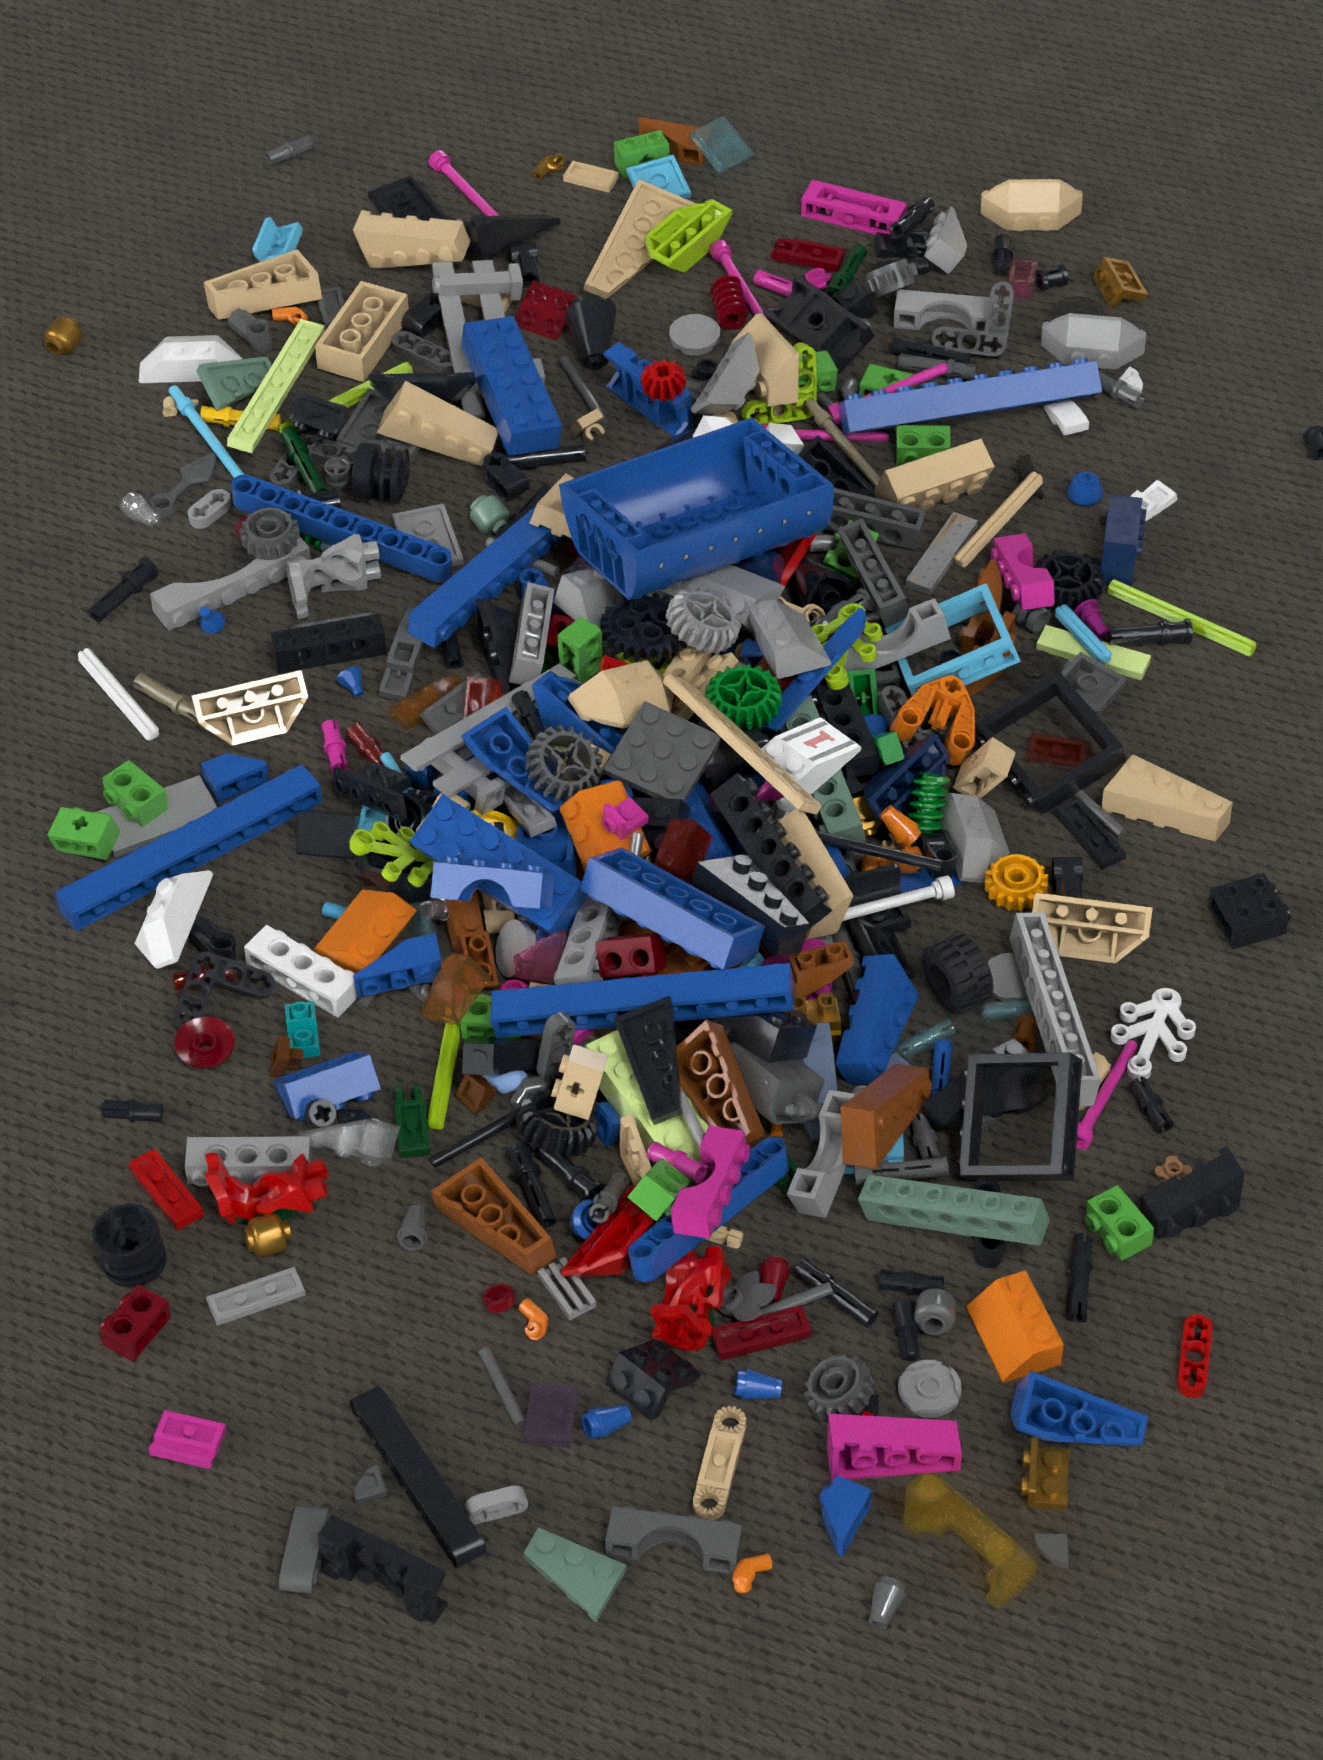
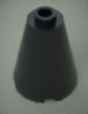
[565,295,617,370]
[790,557,855,620]
[701,729,769,791]

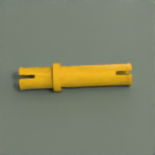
[200,406,281,431]

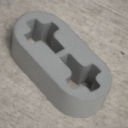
[188,489,231,529]
[464,1485,529,1524]

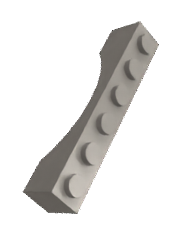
[150,537,311,631]

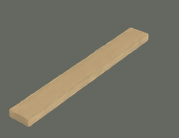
[662,674,822,815]

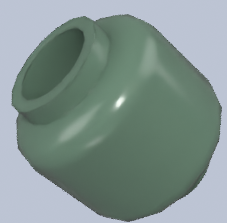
[470,495,509,535]

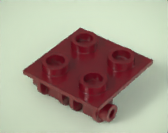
[515,280,578,341]

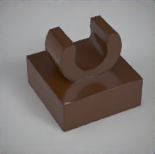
[270,1035,303,1078]
[455,1074,497,1113]

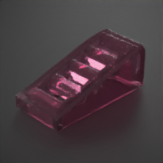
[1007,259,1038,301]

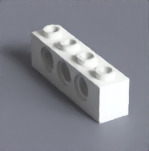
[244,925,358,1018]

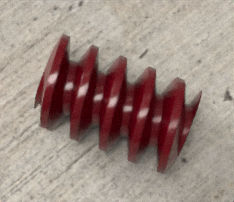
[710,275,748,330]

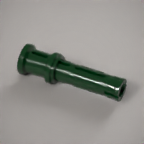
[823,244,868,297]

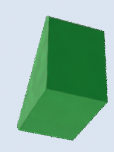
[847,668,879,715]

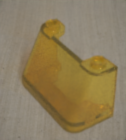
[903,1473,1038,1610]

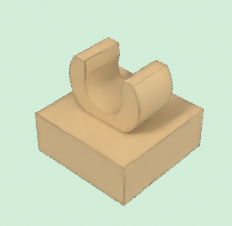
[569,408,605,443]

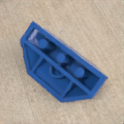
[532,671,627,754]

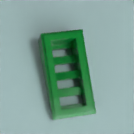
[871,732,904,765]

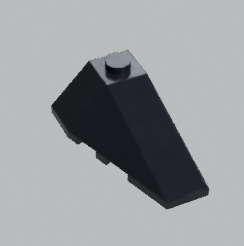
[476,598,518,698]

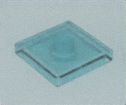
[690,116,754,174]

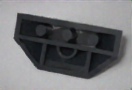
[369,372,476,406]

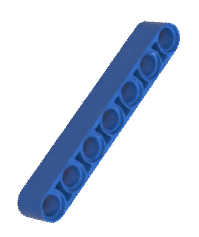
[628,1137,789,1282]

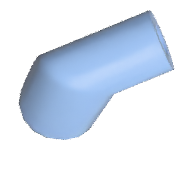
[482,1070,527,1094]

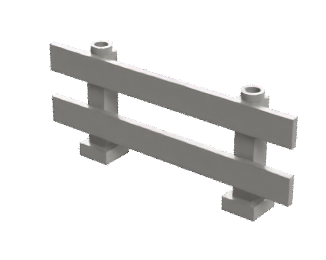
[432,260,545,418]
[400,663,576,816]

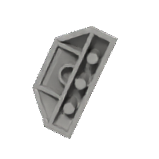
[1041,313,1146,369]
[691,332,760,415]
[938,793,1010,883]

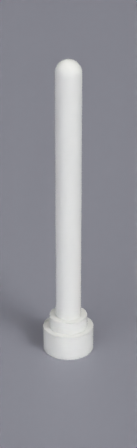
[843,875,955,921]

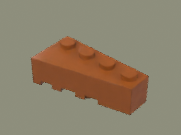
[677,1020,766,1150]
[840,1064,932,1169]

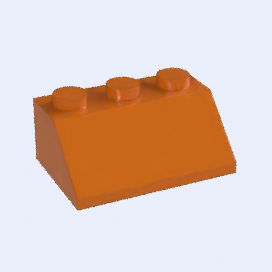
[559,780,651,871]
[313,889,417,974]
[966,1270,1064,1383]

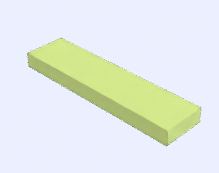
[1036,625,1151,680]

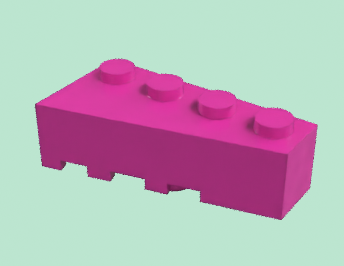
[827,1414,962,1481]

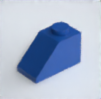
[201,753,269,803]
[819,1475,872,1557]

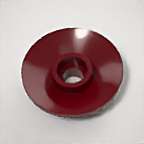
[174,1017,235,1069]

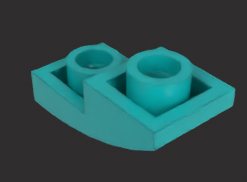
[285,1001,320,1058]

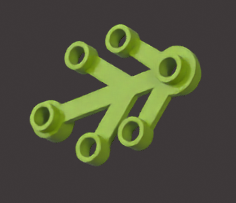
[811,604,882,690]
[349,821,434,887]

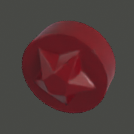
[483,1284,516,1313]

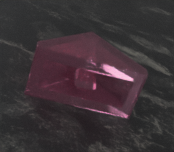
[514,929,567,983]

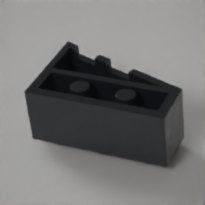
[1140,1145,1245,1239]

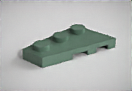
[196,356,272,411]
[523,1527,626,1622]

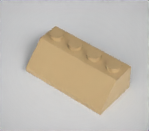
[732,313,799,407]
[770,808,853,940]

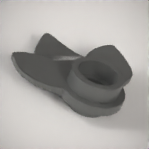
[719,1270,777,1321]

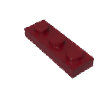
[711,1305,811,1361]

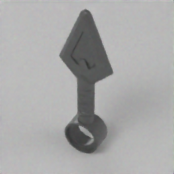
[150,452,218,518]

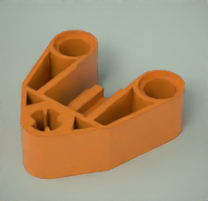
[890,675,975,766]

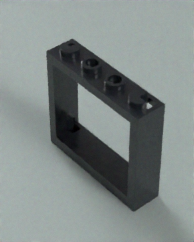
[975,671,1126,815]
[957,1052,1083,1181]

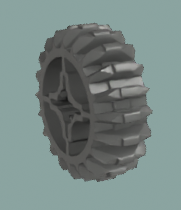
[525,724,603,802]

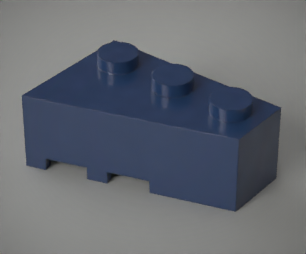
[1101,494,1147,586]

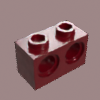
[595,932,667,980]
[100,1285,171,1362]

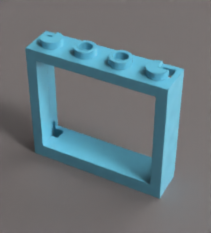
[884,583,1021,696]

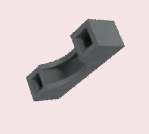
[605,1506,742,1574]

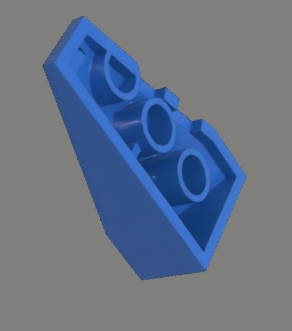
[461,706,565,814]
[1010,1371,1148,1446]

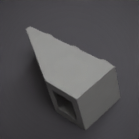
[924,207,967,274]

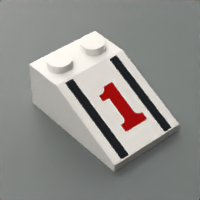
[760,717,861,794]

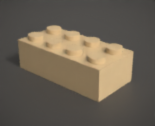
[315,281,409,382]
[874,438,994,510]

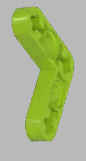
[741,342,817,425]

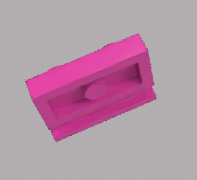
[149,1410,226,1469]

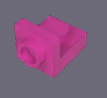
[602,797,649,841]

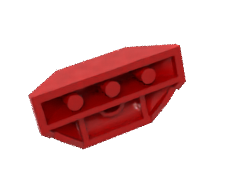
[560,1185,656,1277]

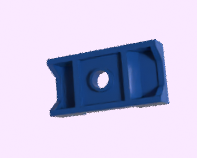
[604,342,694,437]
[517,809,577,878]

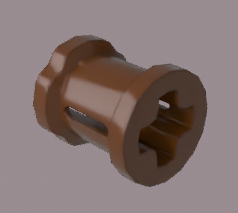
[1010,1014,1040,1053]

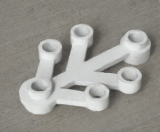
[1111,988,1196,1081]

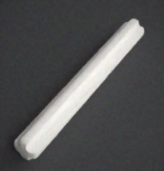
[78,648,159,741]

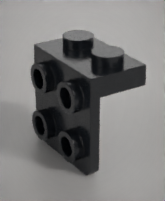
[287,390,348,440]
[844,864,911,933]
[606,1340,700,1420]

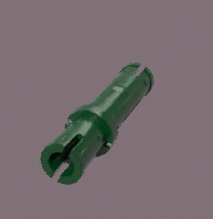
[280,427,328,494]

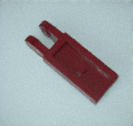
[770,237,845,272]

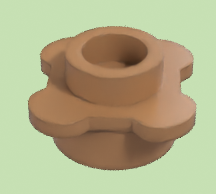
[1155,1156,1192,1182]

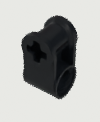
[401,293,444,339]
[483,452,530,502]
[915,830,958,880]

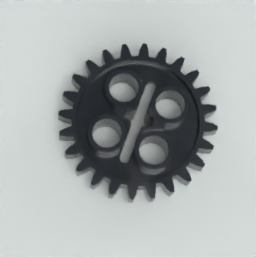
[600,592,687,662]

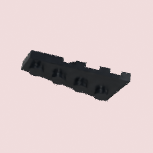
[613,995,683,1125]

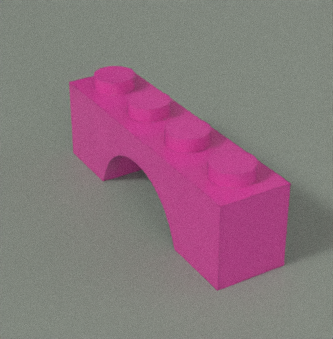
[990,533,1054,610]
[671,1126,750,1239]

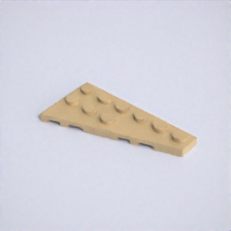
[583,179,696,299]

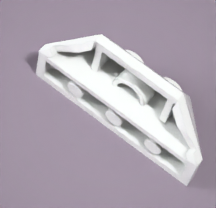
[139,335,243,383]
[134,870,213,969]

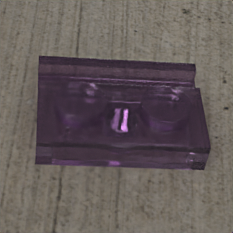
[523,1382,579,1448]

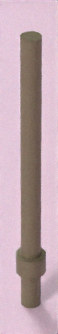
[805,398,881,488]

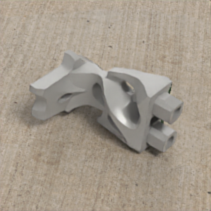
[286,534,381,619]

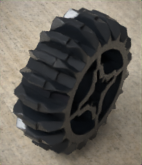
[1033,549,1104,610]
[516,1089,599,1158]

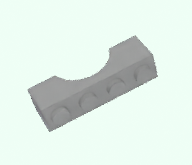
[894,289,1001,332]
[844,598,950,671]
[787,1090,856,1218]

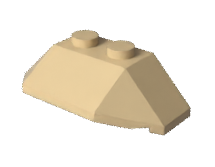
[980,179,1083,231]
[567,660,674,728]
[192,670,308,746]
[1032,893,1153,964]

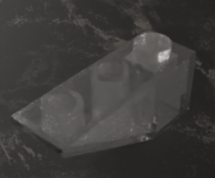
[297,1118,400,1167]

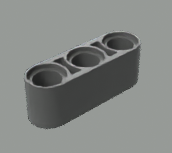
[279,1505,331,1594]

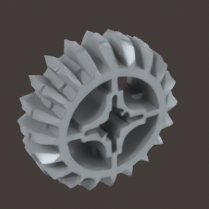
[665,588,741,654]

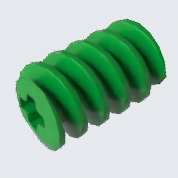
[907,772,950,834]

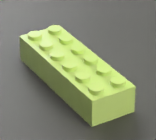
[586,1030,712,1188]

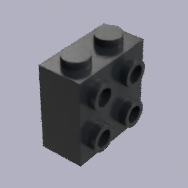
[1208,873,1291,949]

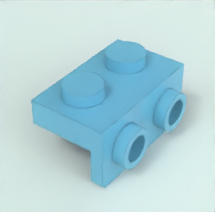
[252,217,303,262]

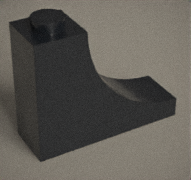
[462,1035,557,1075]

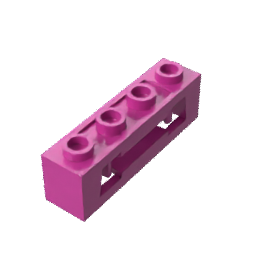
[801,179,907,235]

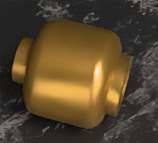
[43,317,82,356]
[243,1214,292,1257]

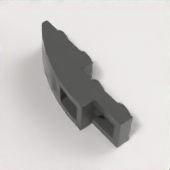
[379,607,427,702]

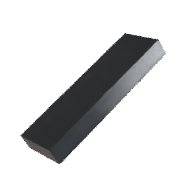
[1054,798,1126,870]

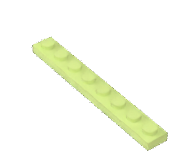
[227,319,325,453]

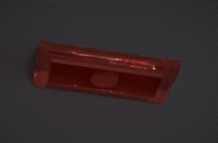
[463,677,502,719]
[1027,733,1088,768]

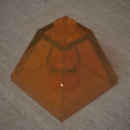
[421,953,491,1025]

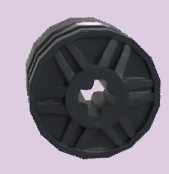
[351,442,410,504]
[92,1203,167,1288]

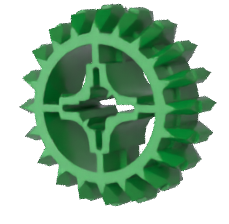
[705,663,782,730]

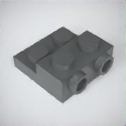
[1049,652,1127,716]

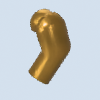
[532,153,566,181]

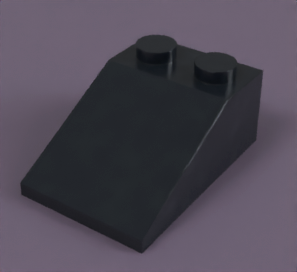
[798,435,875,497]
[350,829,433,908]
[704,1010,817,1062]

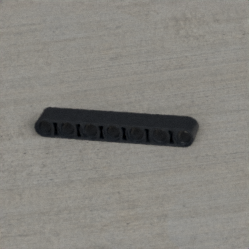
[349,1386,487,1568]

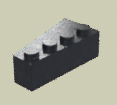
[691,854,809,956]

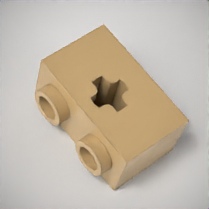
[953,737,1016,799]
[551,1044,608,1120]

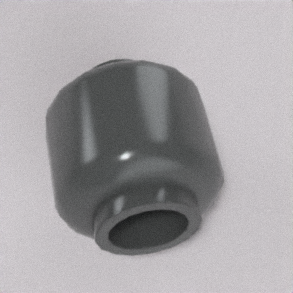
[914,1288,957,1335]

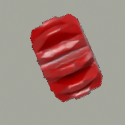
[641,358,686,403]

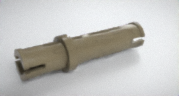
[133,673,198,724]

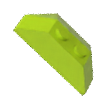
[645,199,732,273]

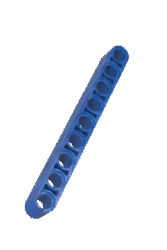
[231,474,452,582]

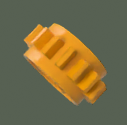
[984,854,1048,911]

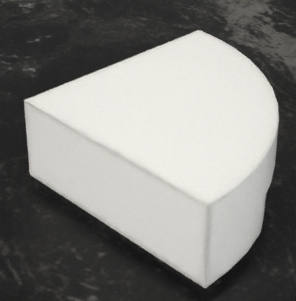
[1119,367,1143,392]

